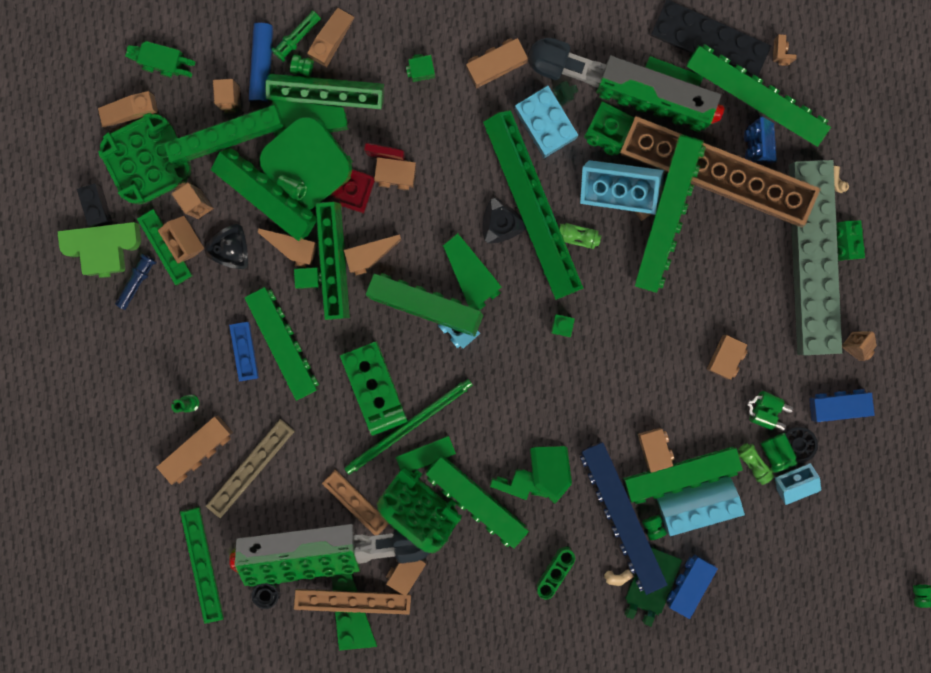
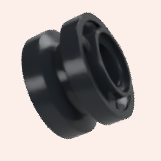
[252,583,280,609]

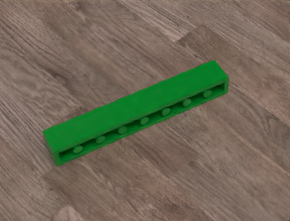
[686,44,831,147]
[635,134,706,293]

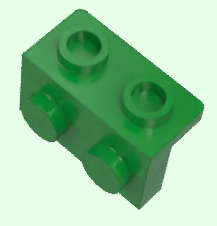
[836,220,865,261]

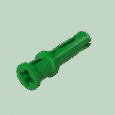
[271,10,321,62]
[171,395,200,413]

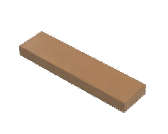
[322,469,389,536]

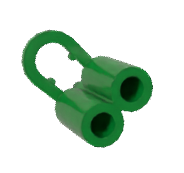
[760,433,797,473]

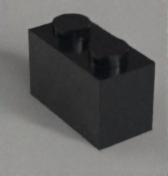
[77,183,113,227]

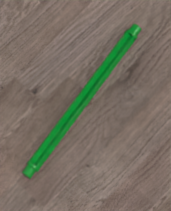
[344,379,473,475]

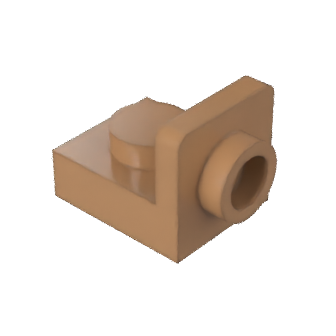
[773,35,796,66]

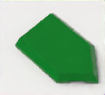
[530,446,572,504]

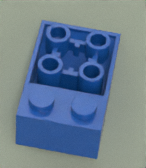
[744,117,777,165]

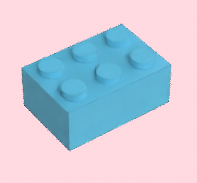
[514,86,578,158]

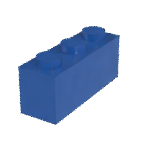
[809,389,875,422]
[666,554,718,619]

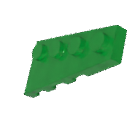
[332,574,378,651]

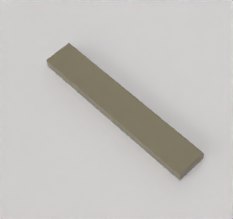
[206,419,295,518]

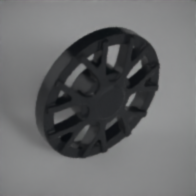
[785,427,818,463]

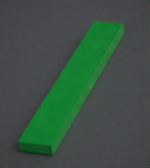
[180,507,224,624]

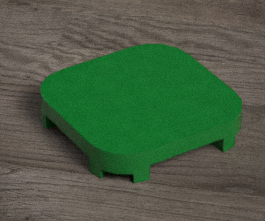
[98,113,191,205]
[260,117,353,210]
[377,468,462,553]

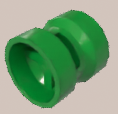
[290,54,314,77]
[642,515,667,540]
[913,584,931,608]

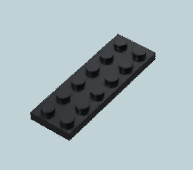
[650,0,771,78]

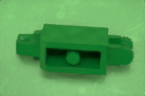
[125,41,196,78]

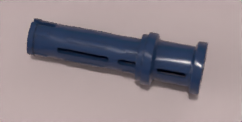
[115,253,157,310]

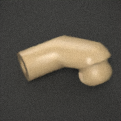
[834,166,849,193]
[604,569,634,586]

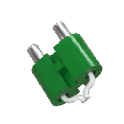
[748,391,793,431]

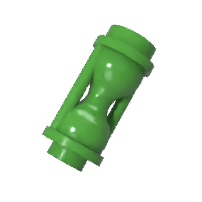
[559,223,601,249]
[738,443,774,485]

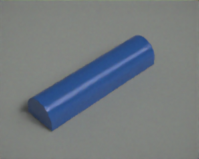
[249,23,273,103]

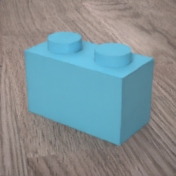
[775,463,821,505]

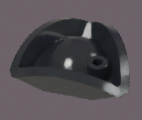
[482,198,526,244]
[205,224,248,269]

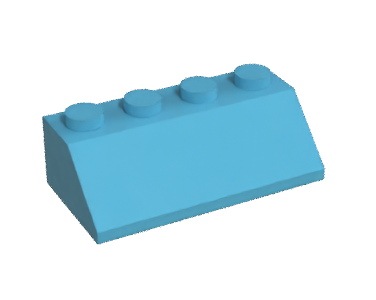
[580,160,664,214]
[657,476,745,536]

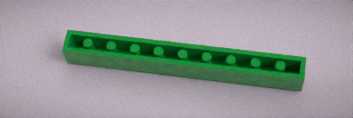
[483,110,584,300]

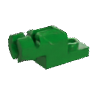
[490,469,548,500]

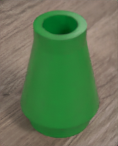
[277,175,307,200]

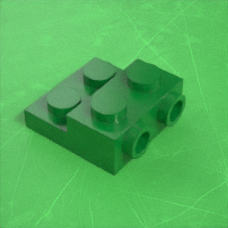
[584,101,635,155]

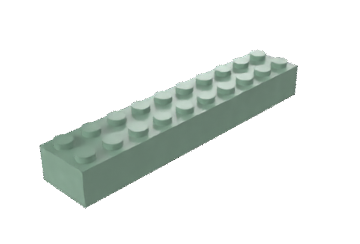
[789,160,842,355]

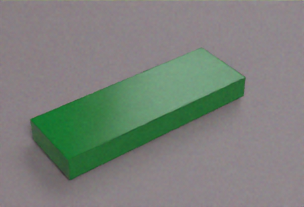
[645,56,703,87]
[396,436,456,472]

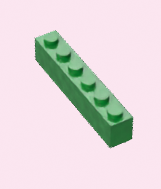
[266,74,384,109]
[164,105,285,165]
[211,148,317,242]
[316,202,350,320]
[365,273,483,337]
[244,287,320,401]
[623,447,743,504]
[426,454,529,549]

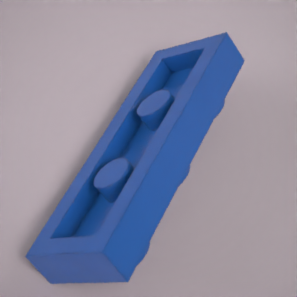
[229,322,259,382]

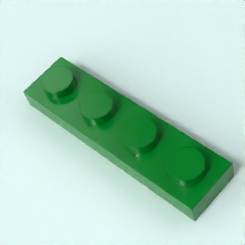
[137,209,193,285]

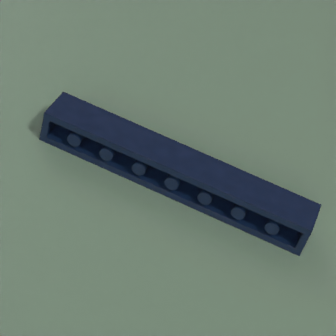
[580,442,668,595]

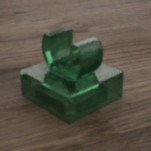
[553,81,579,107]

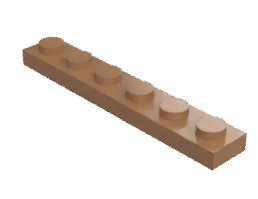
[293,589,411,615]

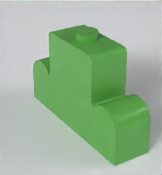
[57,222,141,278]

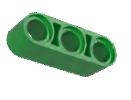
[536,547,575,600]

